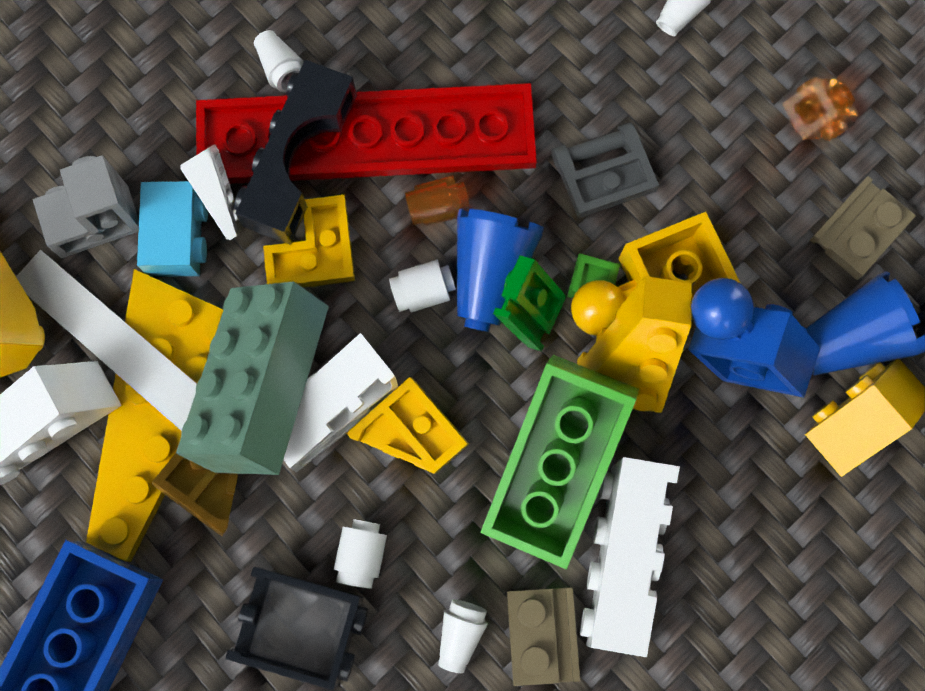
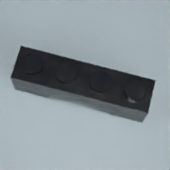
[234,59,357,245]

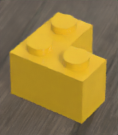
[805,359,925,477]

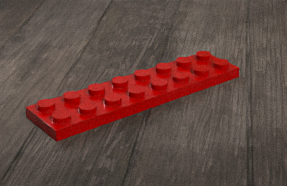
[196,83,537,184]

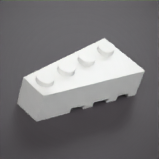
[580,457,680,657]

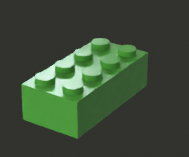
[480,355,639,570]

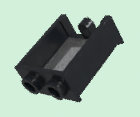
[225,567,368,690]

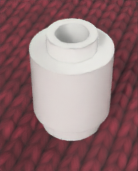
[389,259,456,313]
[334,519,387,589]

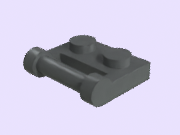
[551,122,659,219]

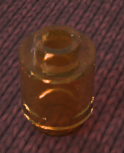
[405,175,470,227]

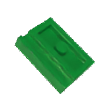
[493,255,567,352]

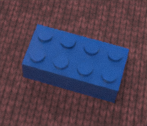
[0,540,163,691]

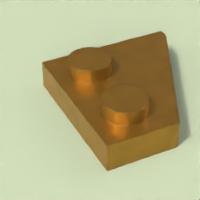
[152,453,238,536]

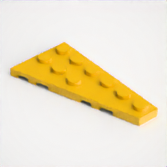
[86,269,223,562]

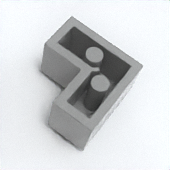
[32,155,139,258]

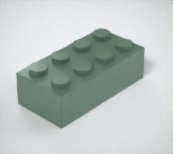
[176,281,329,475]

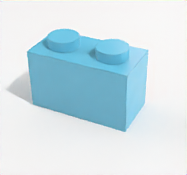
[137,181,208,277]

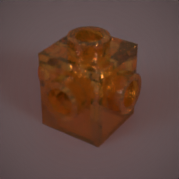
[782,77,859,141]

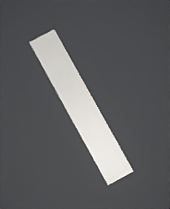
[16,250,197,431]

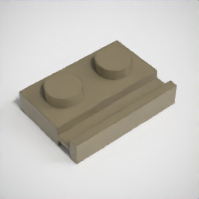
[810,176,916,280]
[506,587,581,686]

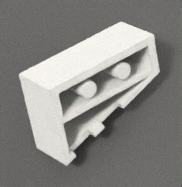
[284,333,398,473]
[0,361,122,485]

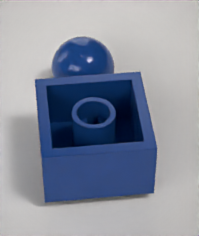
[688,278,820,398]

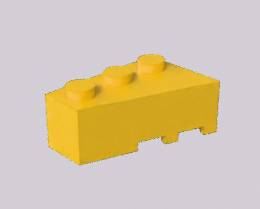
[577,276,692,413]

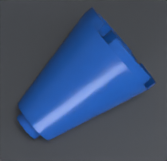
[457,209,544,332]
[806,271,925,376]

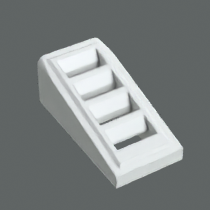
[180,144,243,240]

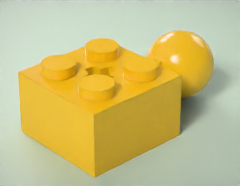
[571,212,741,336]

